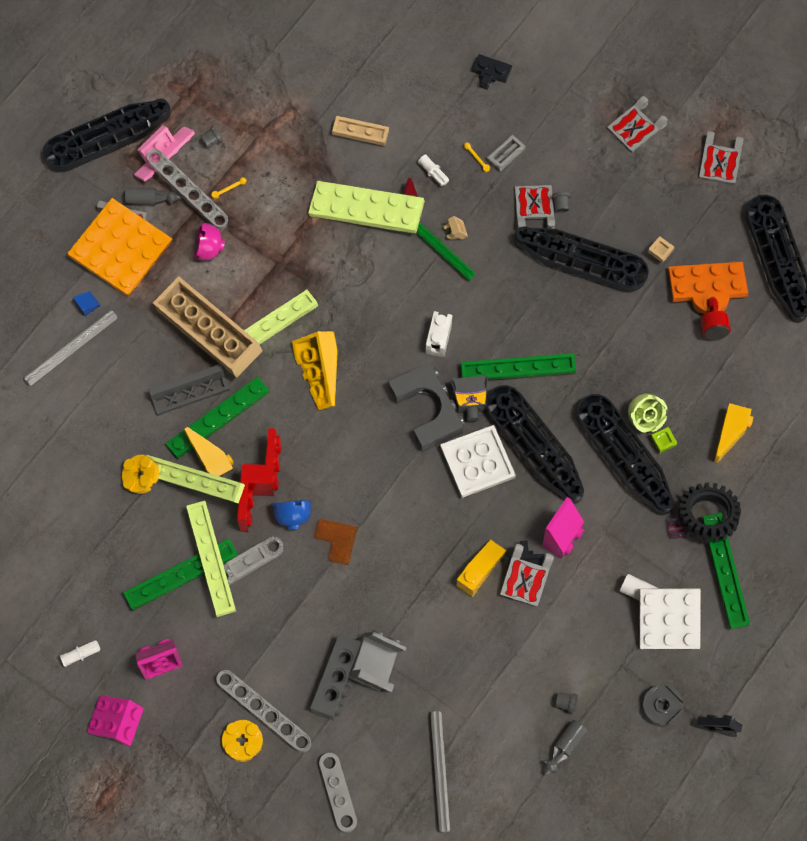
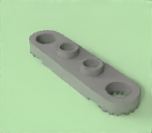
[223,536,284,585]
[319,753,357,833]

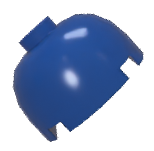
[272,500,311,529]

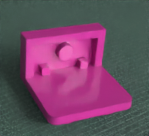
[87,695,144,746]

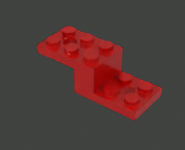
[237,428,282,532]

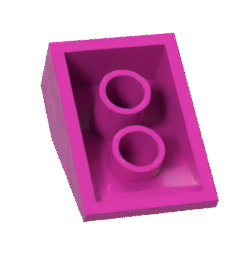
[542,497,585,559]
[136,639,183,680]

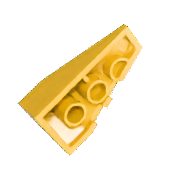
[292,332,337,410]

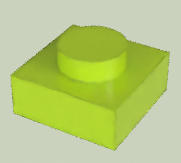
[651,427,677,453]

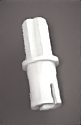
[418,155,449,186]
[60,641,100,667]

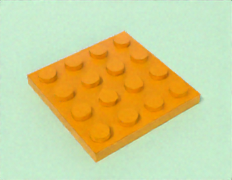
[67,198,172,297]

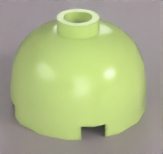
[628,393,667,433]

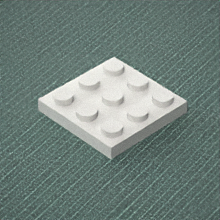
[440,425,516,498]
[639,588,700,649]

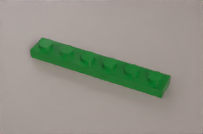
[461,353,576,380]
[166,376,270,460]
[702,513,750,630]
[123,539,238,611]

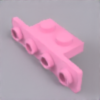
[134,125,195,182]

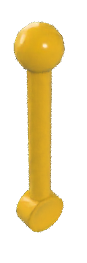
[464,142,490,173]
[211,177,247,199]

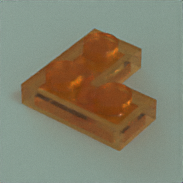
[315,519,358,566]

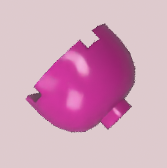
[194,222,225,261]

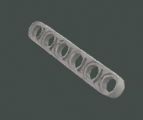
[147,149,228,230]
[216,670,311,753]

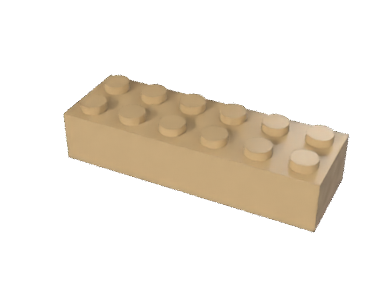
[153,276,263,378]

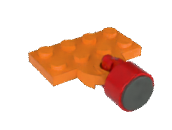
[668,262,748,340]

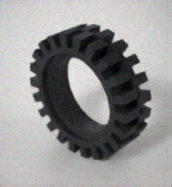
[678,483,741,543]

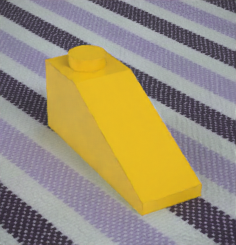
[714,403,753,463]
[184,427,234,477]
[456,540,507,597]

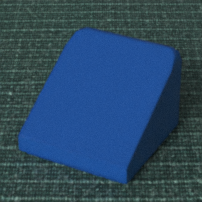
[73,291,101,316]

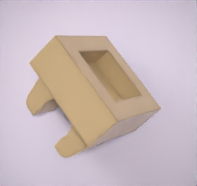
[444,216,468,240]
[648,236,674,263]

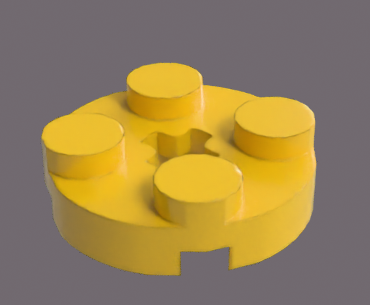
[122,455,159,494]
[222,720,263,762]

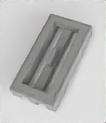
[487,135,526,172]

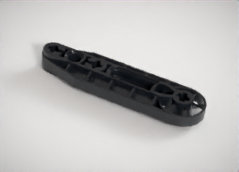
[43,98,171,171]
[745,195,807,323]
[514,226,649,292]
[486,385,584,504]
[576,394,674,515]

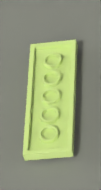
[308,181,425,234]

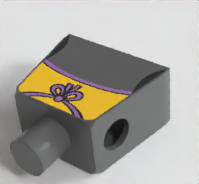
[451,376,488,422]

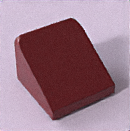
[404,178,418,197]

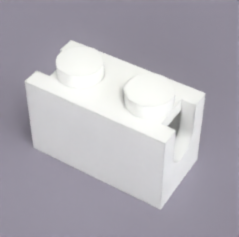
[426,311,452,358]

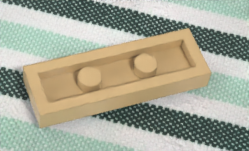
[332,116,389,146]

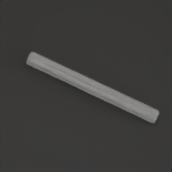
[24,310,117,386]
[431,711,450,833]

